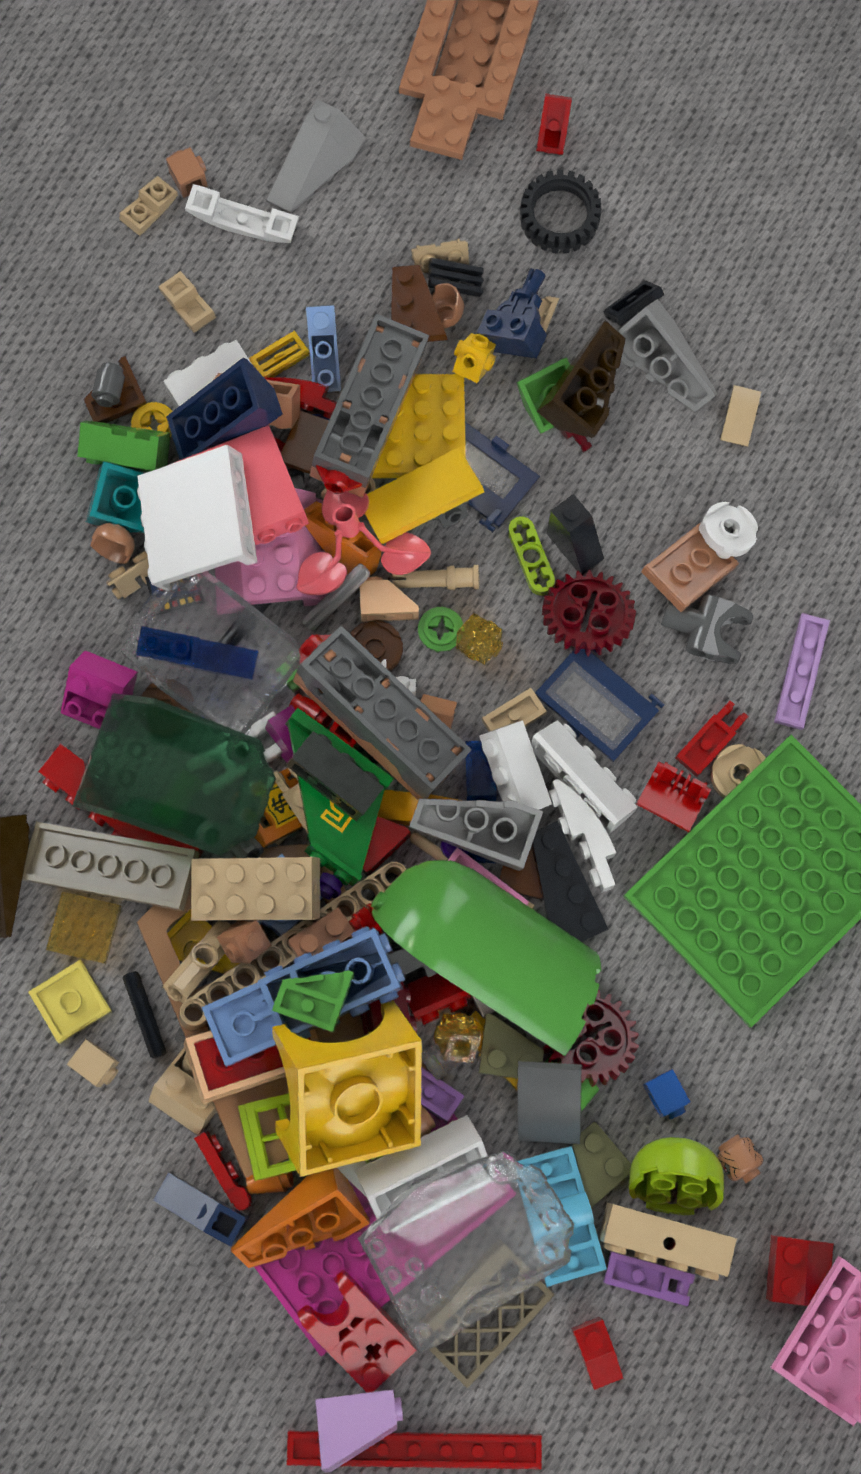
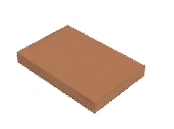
[641,523,739,612]

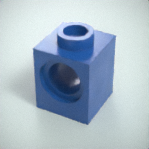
[643,1069,691,1120]

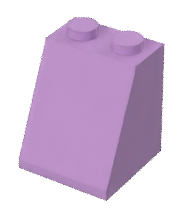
[316,1390,403,1473]

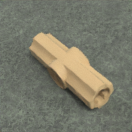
[163,920,232,1003]

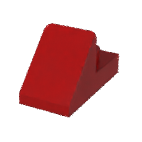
[536,93,572,155]

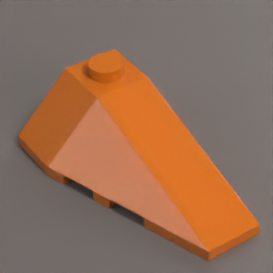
[231,1168,370,1268]

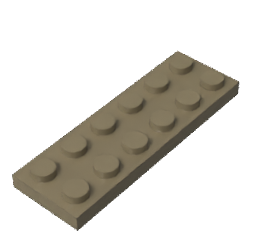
[22,821,200,911]

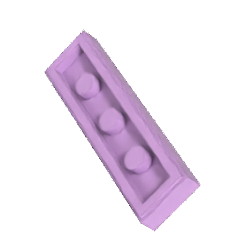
[774,613,830,730]

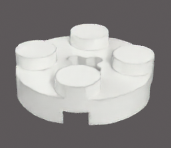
[699,502,758,559]

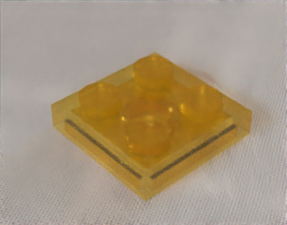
[46,892,122,964]

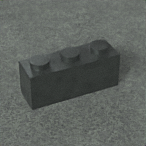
[286,731,384,821]

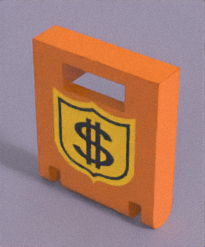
[231,768,304,848]

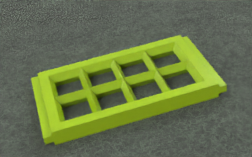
[238,1093,297,1181]

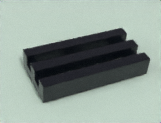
[428,258,484,297]
[603,280,664,326]

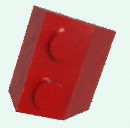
[766,1235,834,1306]

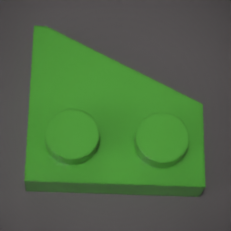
[272,971,355,1032]

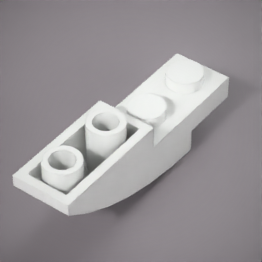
[548,779,616,893]

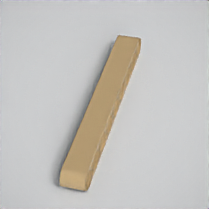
[179,862,406,1031]

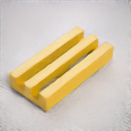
[248,330,310,378]

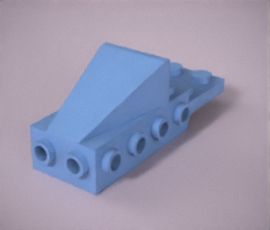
[202,927,405,1067]

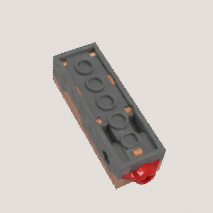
[310,314,429,498]
[292,626,472,801]

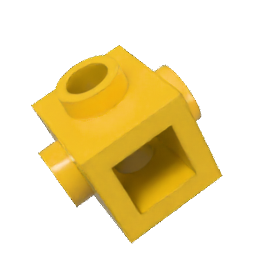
[452,333,496,383]

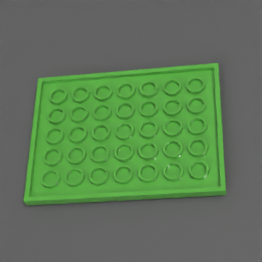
[623,735,861,1028]

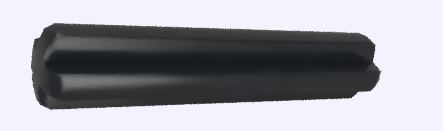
[123,971,167,1059]

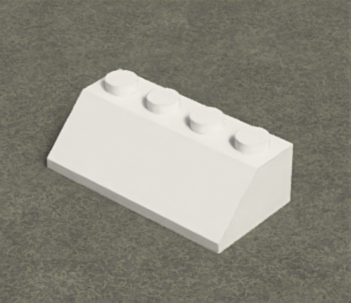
[531,720,637,835]
[355,1115,496,1235]

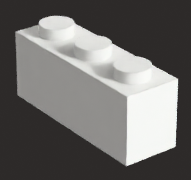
[164,340,252,408]
[479,720,552,810]

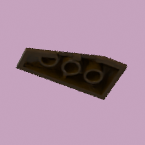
[537,320,626,438]
[0,814,30,938]

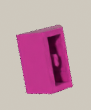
[60,650,138,735]

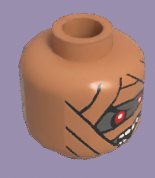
[717,1135,763,1183]

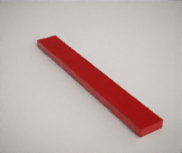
[287,1430,542,1469]

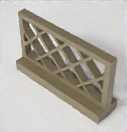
[412,1238,554,1388]

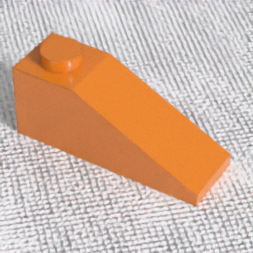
[304,501,384,575]

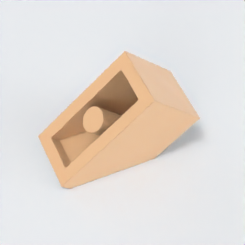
[360,576,419,622]

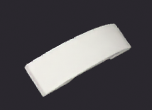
[185,184,299,243]

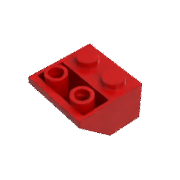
[406,973,471,1025]

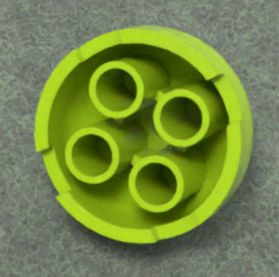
[629,1137,724,1215]

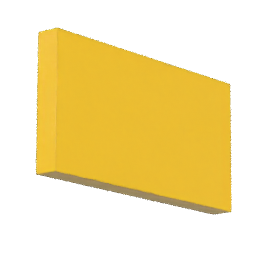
[365,447,484,544]

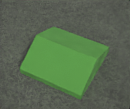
[516,357,570,434]

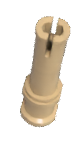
[392,565,479,590]

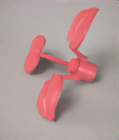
[296,490,431,595]

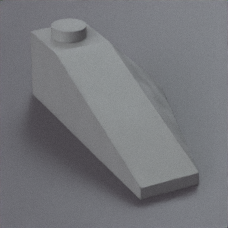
[266,99,366,214]
[618,299,717,412]
[409,799,543,871]

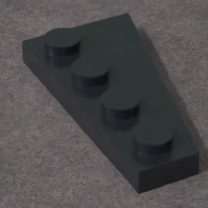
[531,821,608,942]

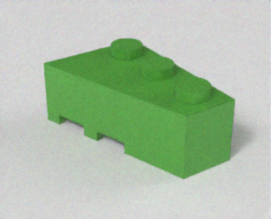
[77,421,171,472]

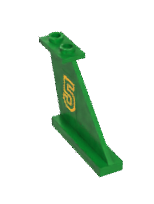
[285,707,394,886]

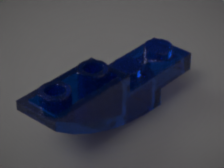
[135,626,259,680]

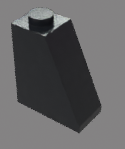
[546,494,604,576]

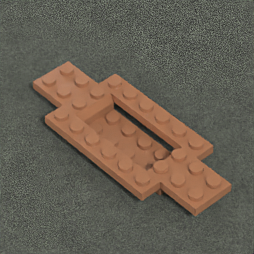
[399,0,540,160]

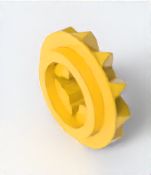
[131,402,173,437]

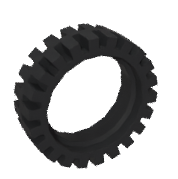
[520,170,602,254]

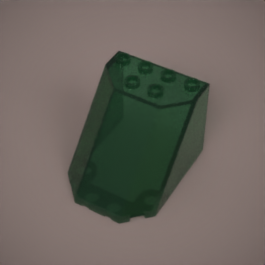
[72,693,276,855]

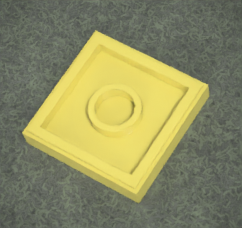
[28,959,112,1044]

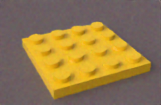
[372,374,466,478]

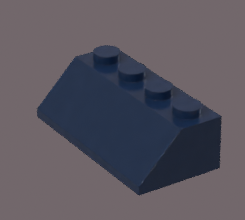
[166,358,283,460]

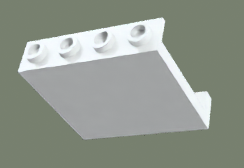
[137,445,257,591]

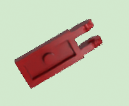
[675,701,749,777]
[194,1131,253,1211]

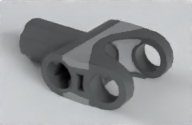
[661,595,753,664]

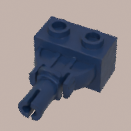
[477,268,547,359]

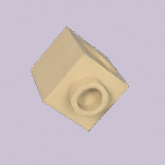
[67,1039,119,1087]

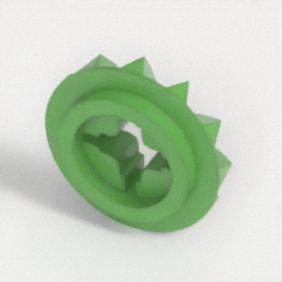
[418,607,464,653]

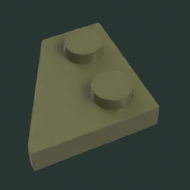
[478,1013,544,1079]
[572,1121,631,1208]

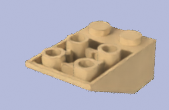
[149,1048,217,1136]

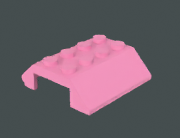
[215,488,327,614]
[771,1256,861,1426]

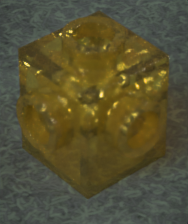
[456,613,503,665]
[434,1013,481,1063]

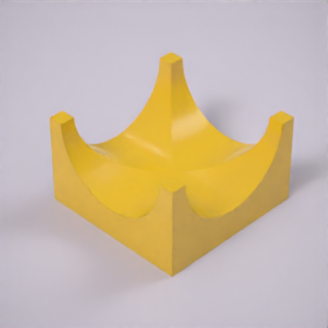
[272,1000,422,1177]

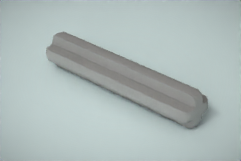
[303,564,370,631]

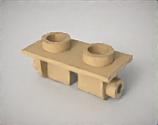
[411,239,469,273]
[106,550,149,599]

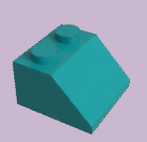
[85,461,145,533]

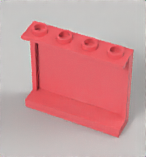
[169,425,309,545]

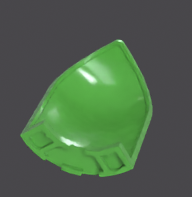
[371,860,601,1056]

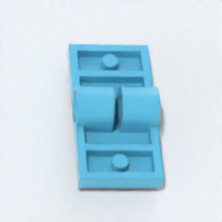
[512,1146,607,1287]

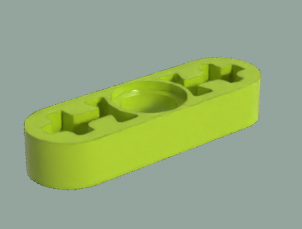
[508,516,555,596]

